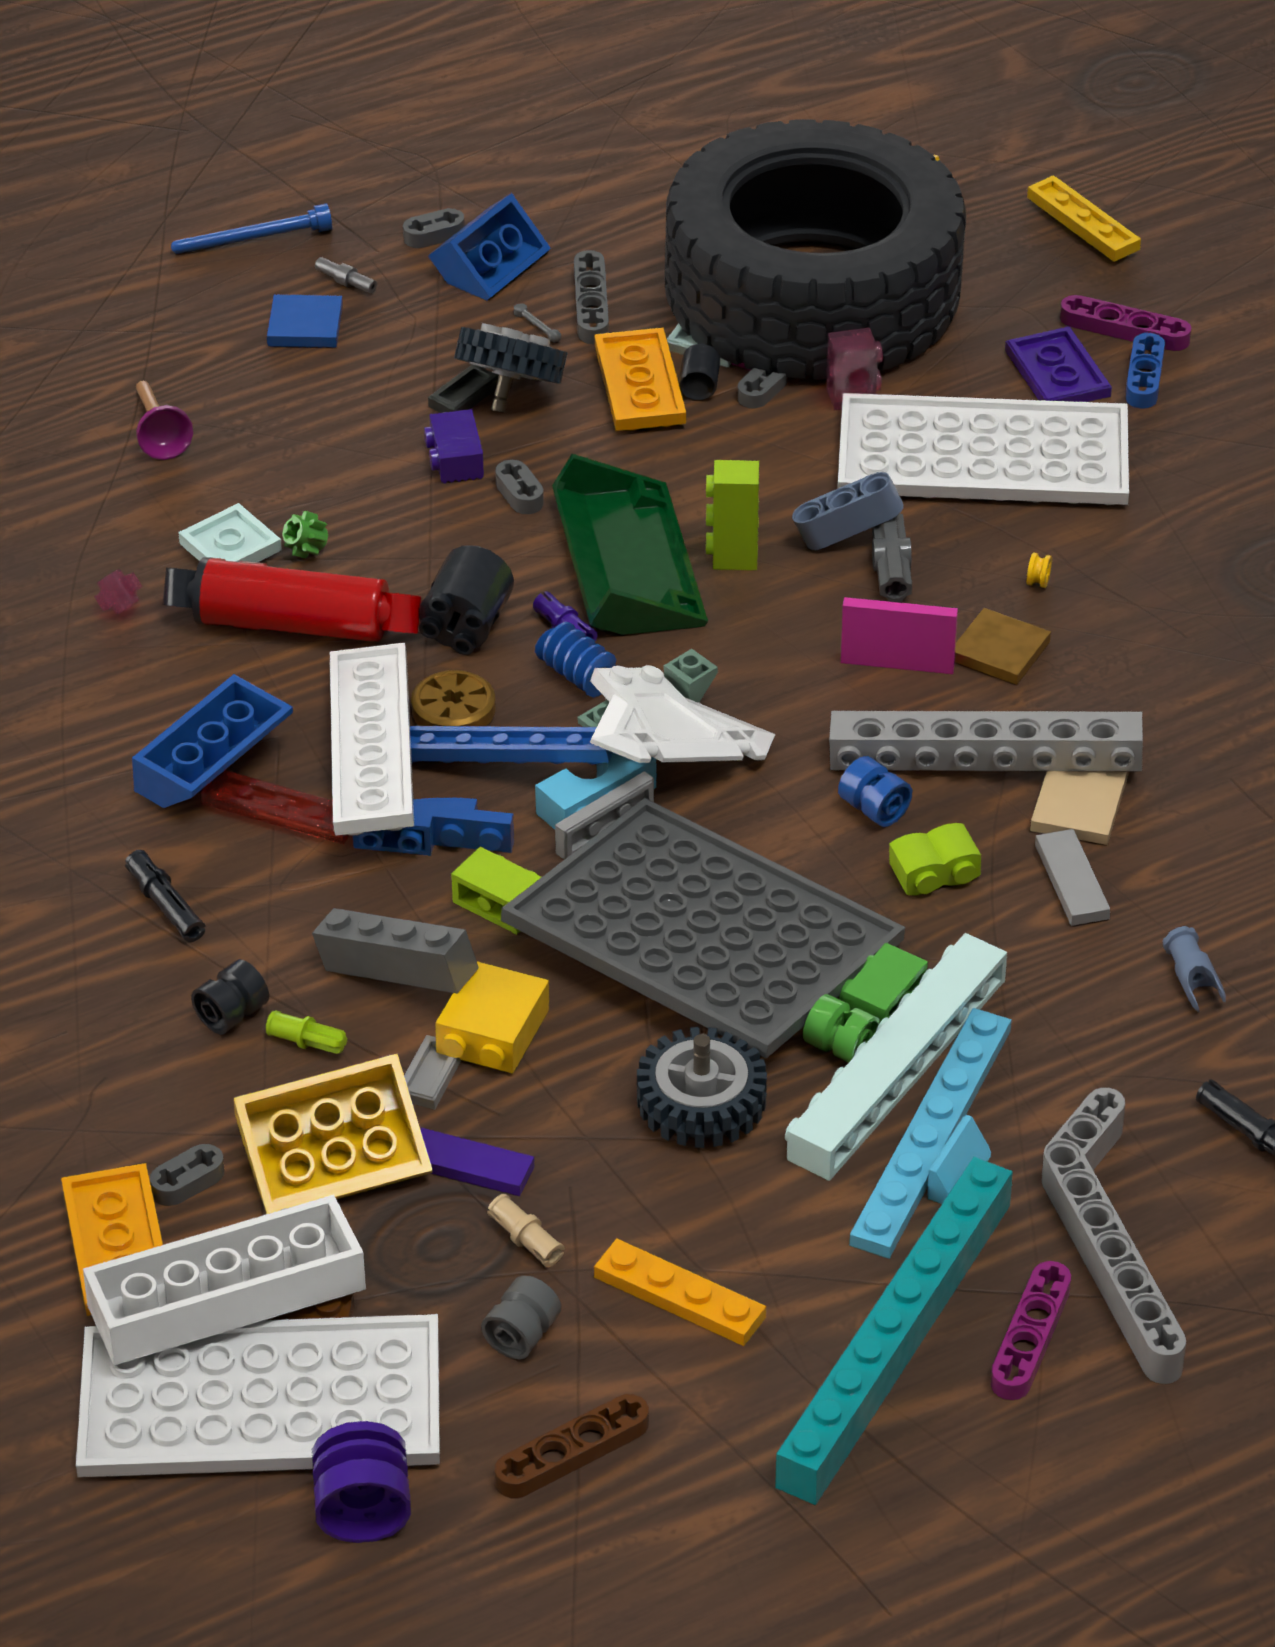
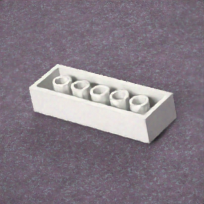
[83,1195,366,1365]

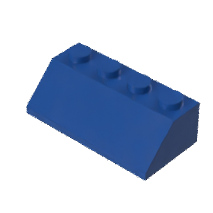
[132,674,293,808]

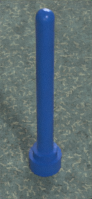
[171,203,332,254]

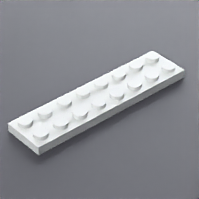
[330,643,414,836]

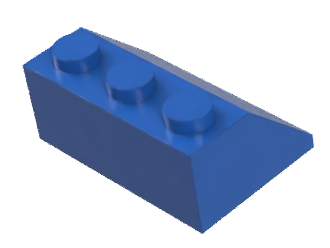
[428,193,551,300]

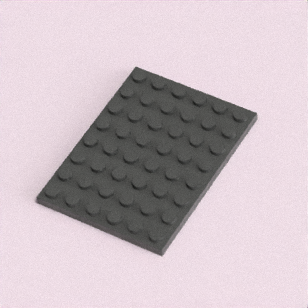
[501,798,905,1058]

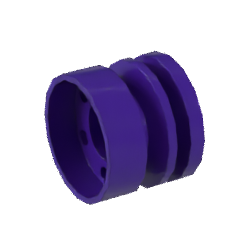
[311,1421,411,1543]

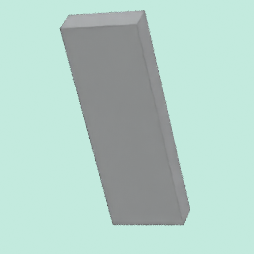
[555,771,654,860]
[1035,829,1110,926]

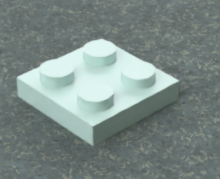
[178,503,282,562]

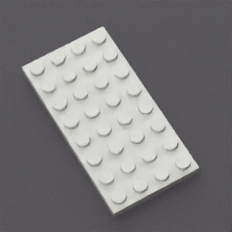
[838,393,1129,505]
[76,1314,440,1477]

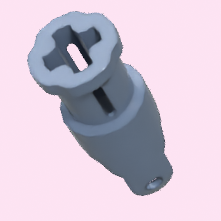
[1163,926,1226,1012]

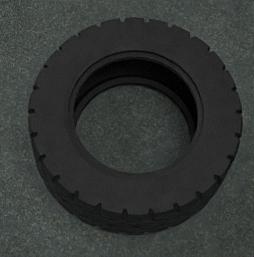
[664,119,967,380]

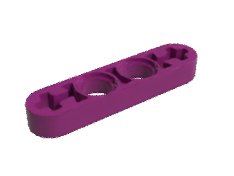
[1060,295,1192,351]
[991,1261,1071,1400]

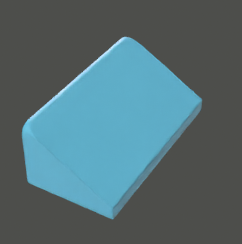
[928,1114,991,1204]

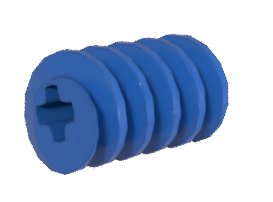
[535,622,616,697]

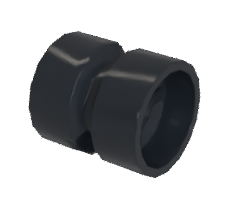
[191,959,270,1035]

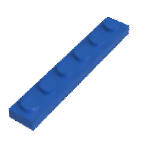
[410,726,613,764]

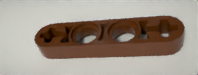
[495,1394,649,1498]

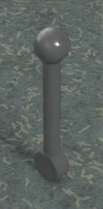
[514,303,561,343]

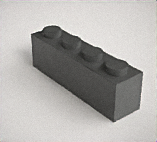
[312,908,479,994]

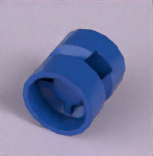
[838,756,913,827]

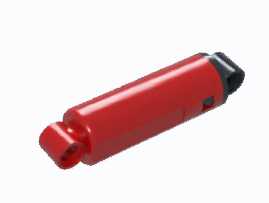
[162,557,422,642]

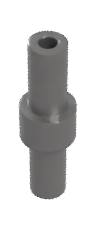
[315,257,377,293]

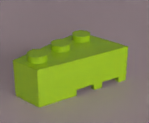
[706,460,759,570]

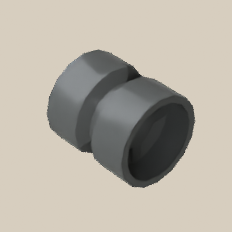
[481,1275,561,1360]

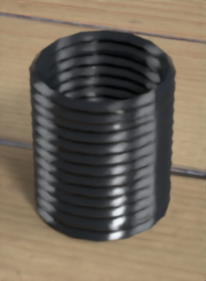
[679,344,720,400]

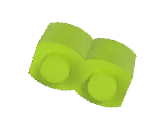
[889,823,981,895]

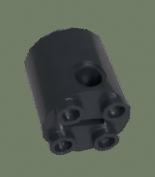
[418,545,514,655]

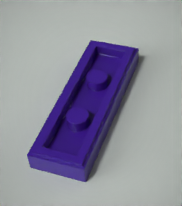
[420,1127,535,1196]

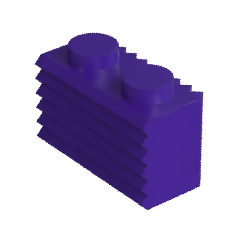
[424,409,484,484]

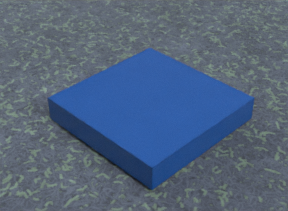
[267,295,343,348]

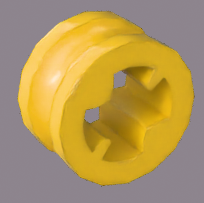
[1026,552,1052,588]

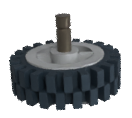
[454,323,568,412]
[637,1027,767,1148]

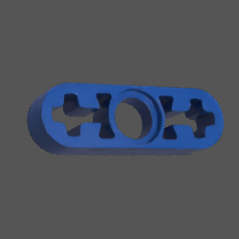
[1126,333,1165,408]

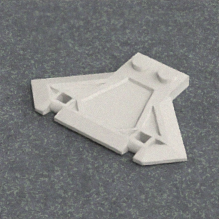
[590,665,775,763]

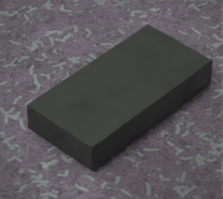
[428,365,499,413]

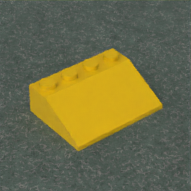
[234,1054,433,1214]

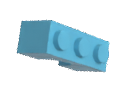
[535,753,656,829]

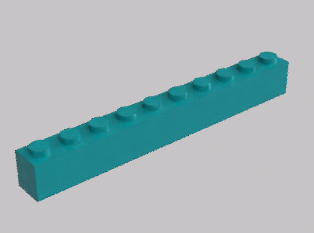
[775,1156,1013,1505]

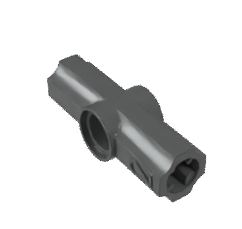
[872,513,912,602]

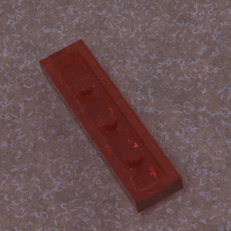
[201,770,350,845]

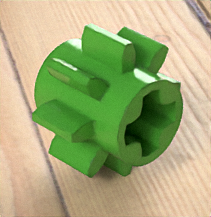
[283,511,328,558]

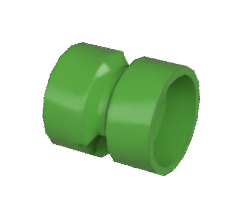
[803,994,880,1063]

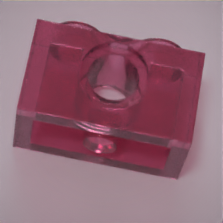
[827,328,883,411]

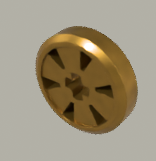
[411,670,496,726]

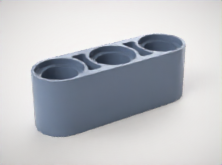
[792,472,903,550]

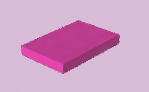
[841,597,958,674]

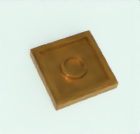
[955,608,1051,685]

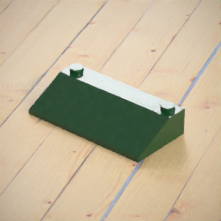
[552,454,708,635]

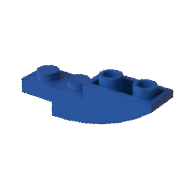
[353,798,514,856]

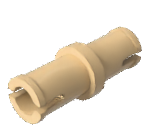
[487,1194,565,1267]

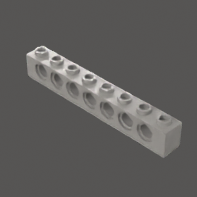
[829,711,1143,771]

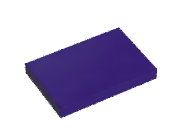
[1005,327,1112,402]

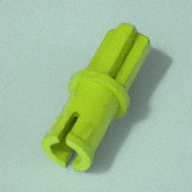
[266,1010,348,1054]

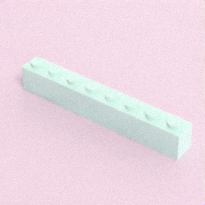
[785,933,1007,1181]

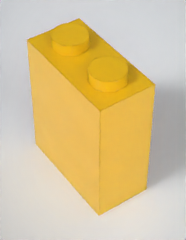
[435,962,549,1073]

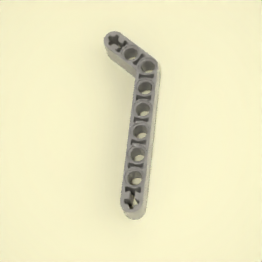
[1042,1088,1186,1384]

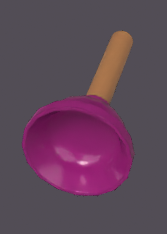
[136,381,194,460]

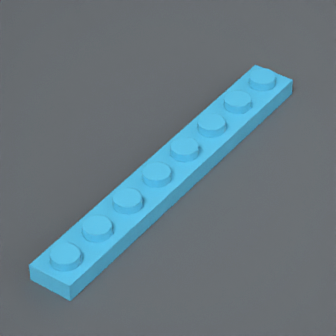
[849,1008,1012,1259]

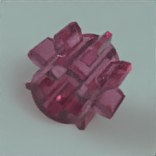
[94,569,143,615]

